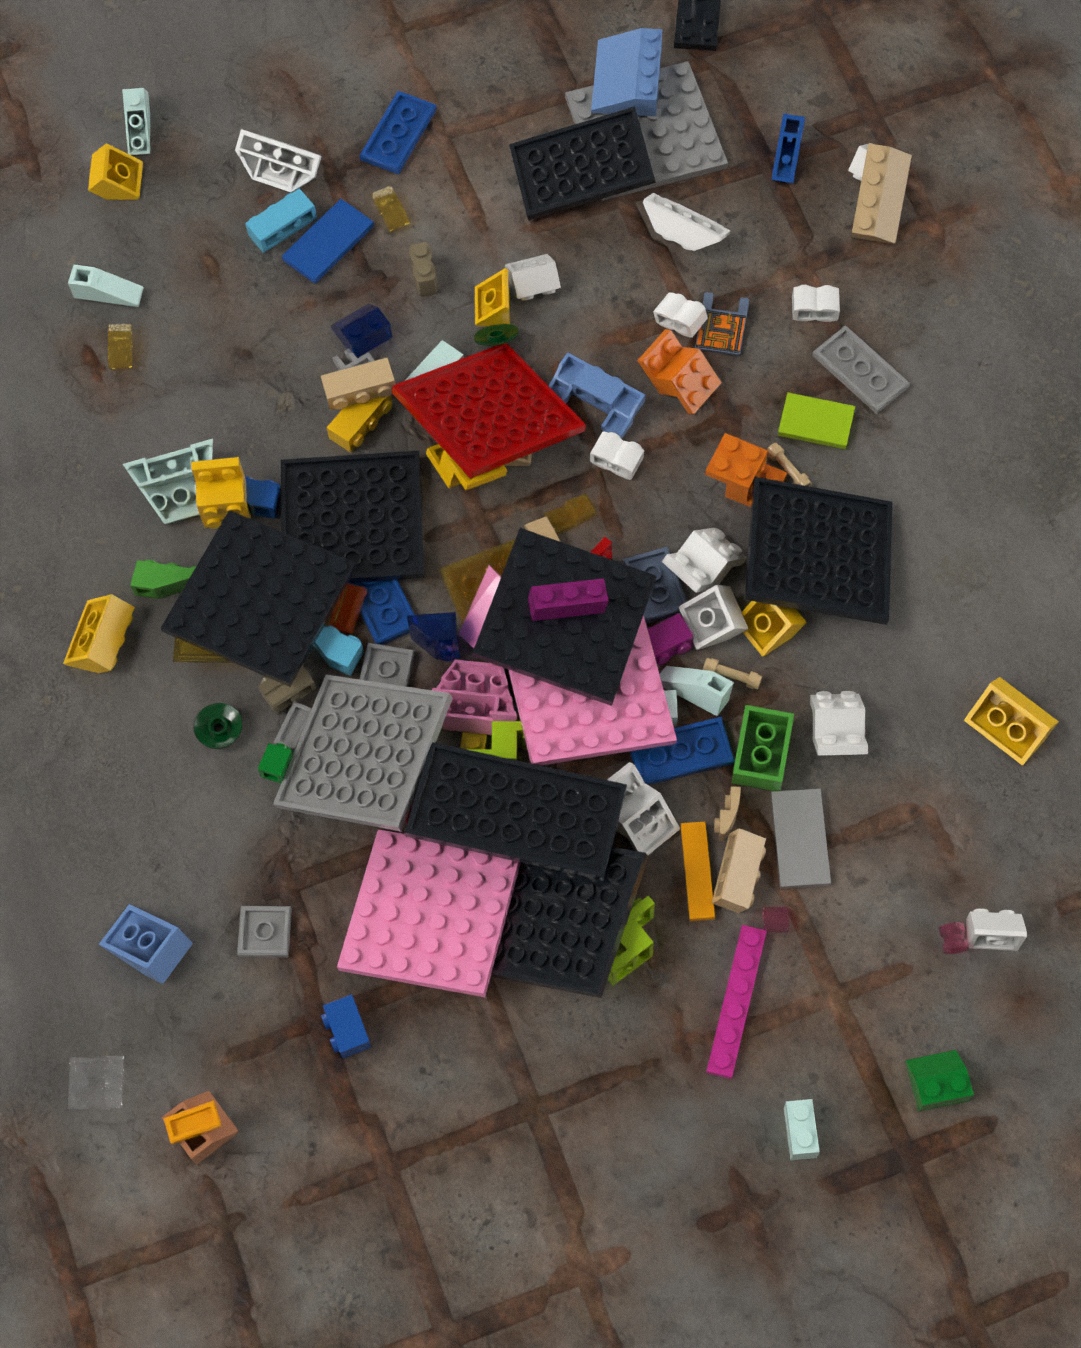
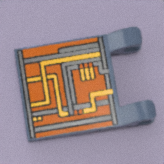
[695,292,749,356]

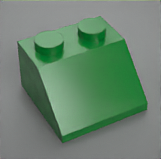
[905,1050,974,1112]

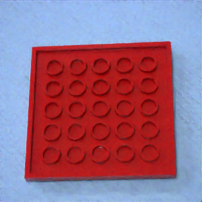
[392,343,586,479]

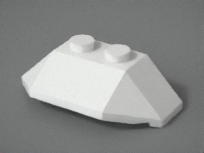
[235,129,322,193]
[643,193,730,251]

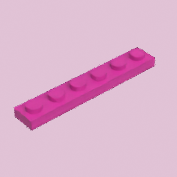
[706,925,767,1079]

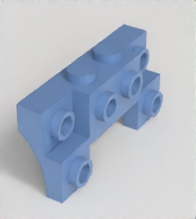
[548,352,645,439]

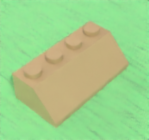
[851,143,912,244]

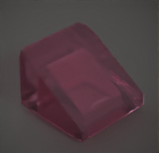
[762,907,789,933]

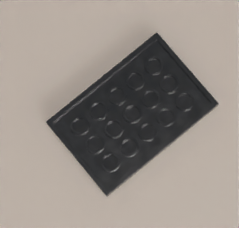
[509,106,656,221]

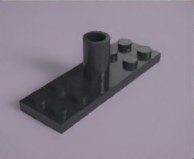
[674,0,721,51]

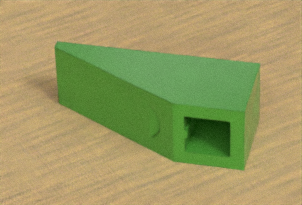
[130,560,196,599]

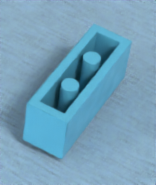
[245,189,317,253]

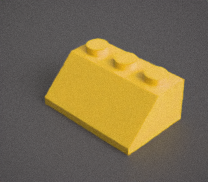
[63,594,135,673]
[964,677,1059,766]

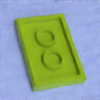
[778,392,855,450]

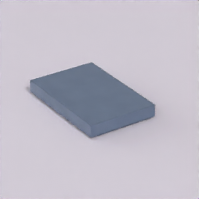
[622,547,687,624]

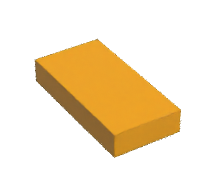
[163,1100,223,1145]

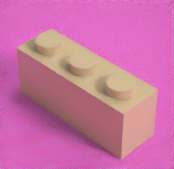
[321,358,395,410]
[712,828,766,913]

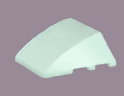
[123,439,213,525]

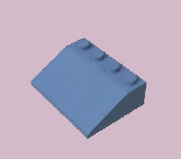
[591,28,663,116]

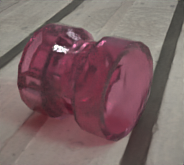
[938,922,969,954]

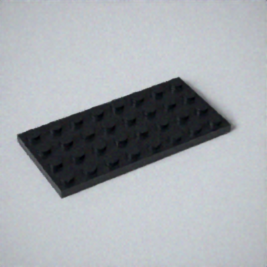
[405,742,627,881]

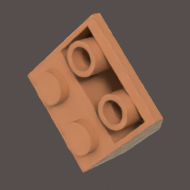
[161,1091,239,1165]

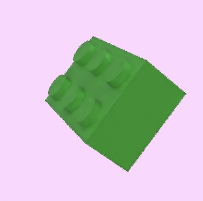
[731,705,794,791]

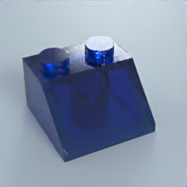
[331,304,393,358]
[407,612,460,661]

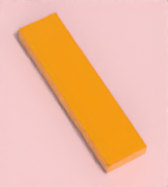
[680,821,715,922]

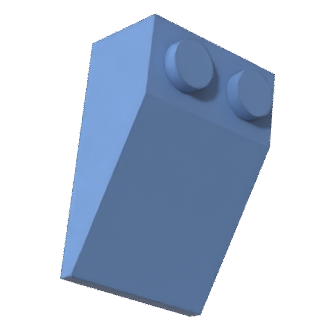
[99,904,193,984]

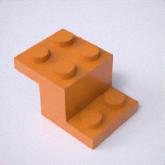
[637,329,722,414]
[705,433,787,507]

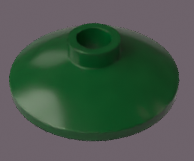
[474,324,519,347]
[194,703,242,749]

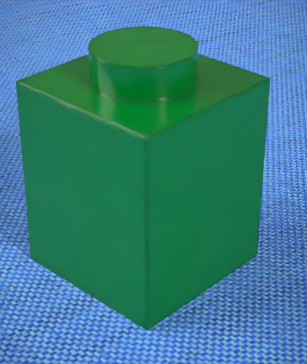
[258,743,293,784]

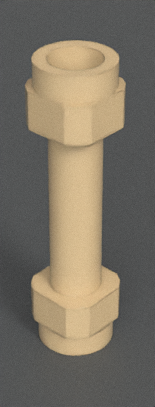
[767,443,812,487]
[703,658,762,690]

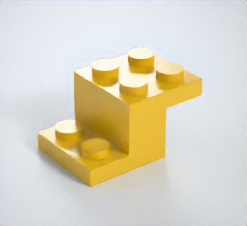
[426,444,507,490]
[191,457,251,529]

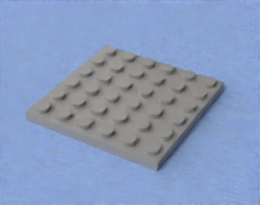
[565,61,728,201]
[273,675,453,832]

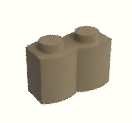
[409,242,438,297]

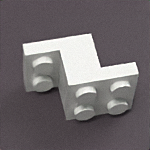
[662,528,747,593]
[810,691,868,755]
[608,762,680,855]

